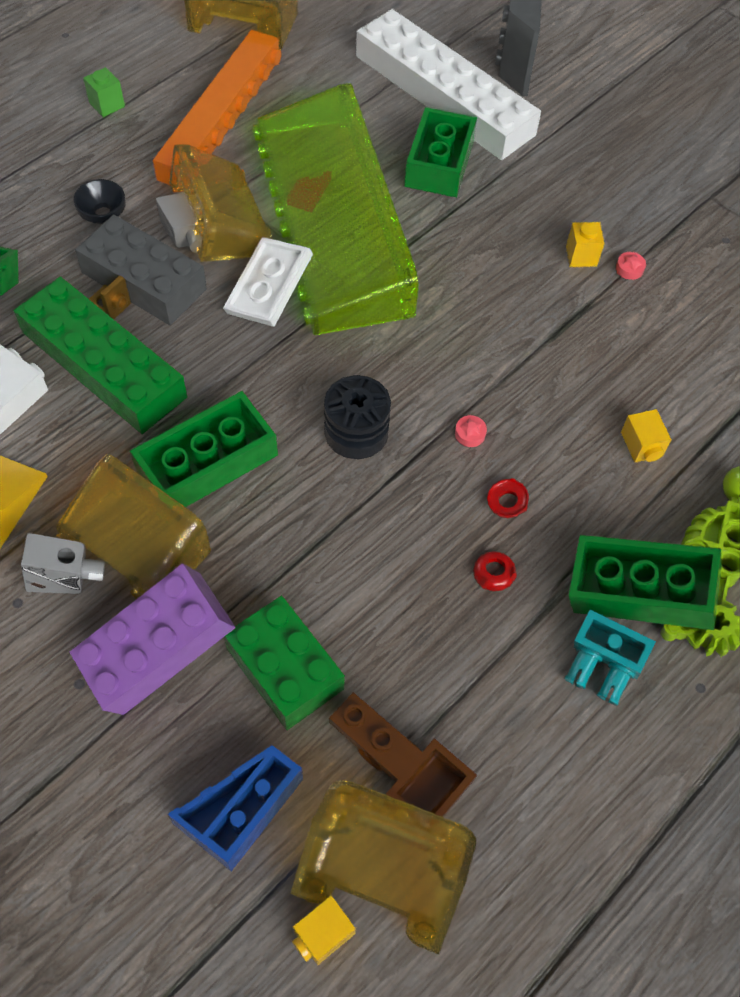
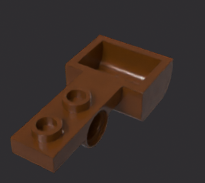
[329,692,477,836]

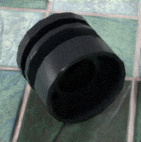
[324,375,391,460]

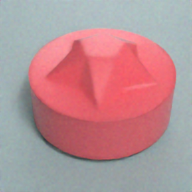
[616,252,646,280]
[455,415,487,447]

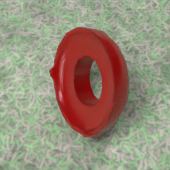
[487,478,529,519]
[473,551,517,591]

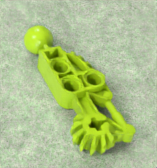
[660,465,740,657]

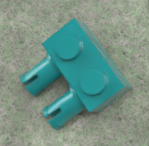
[564,610,656,706]

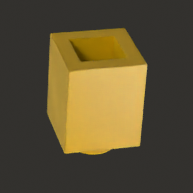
[566,222,605,267]
[621,409,671,463]
[292,895,356,965]

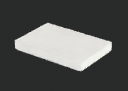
[223,237,313,327]

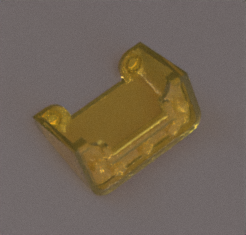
[184,0,298,50]
[169,144,272,262]
[56,454,211,599]
[290,780,477,955]

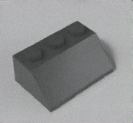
[495,0,542,96]

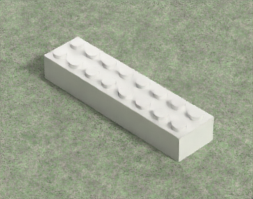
[356,9,541,160]

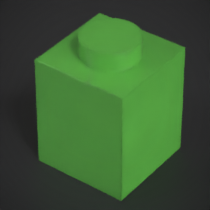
[83,67,125,117]

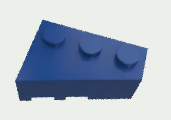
[168,745,303,872]

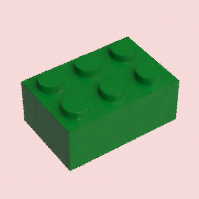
[405,107,477,198]
[224,595,345,730]

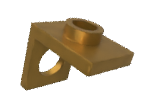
[89,275,131,319]

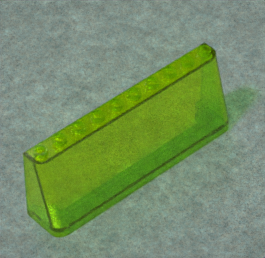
[253,83,419,336]

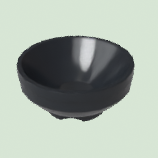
[73,179,126,224]

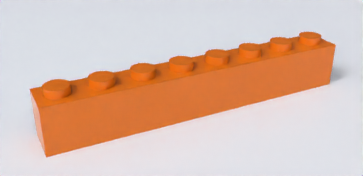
[153,29,281,190]

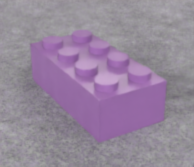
[70,563,236,715]

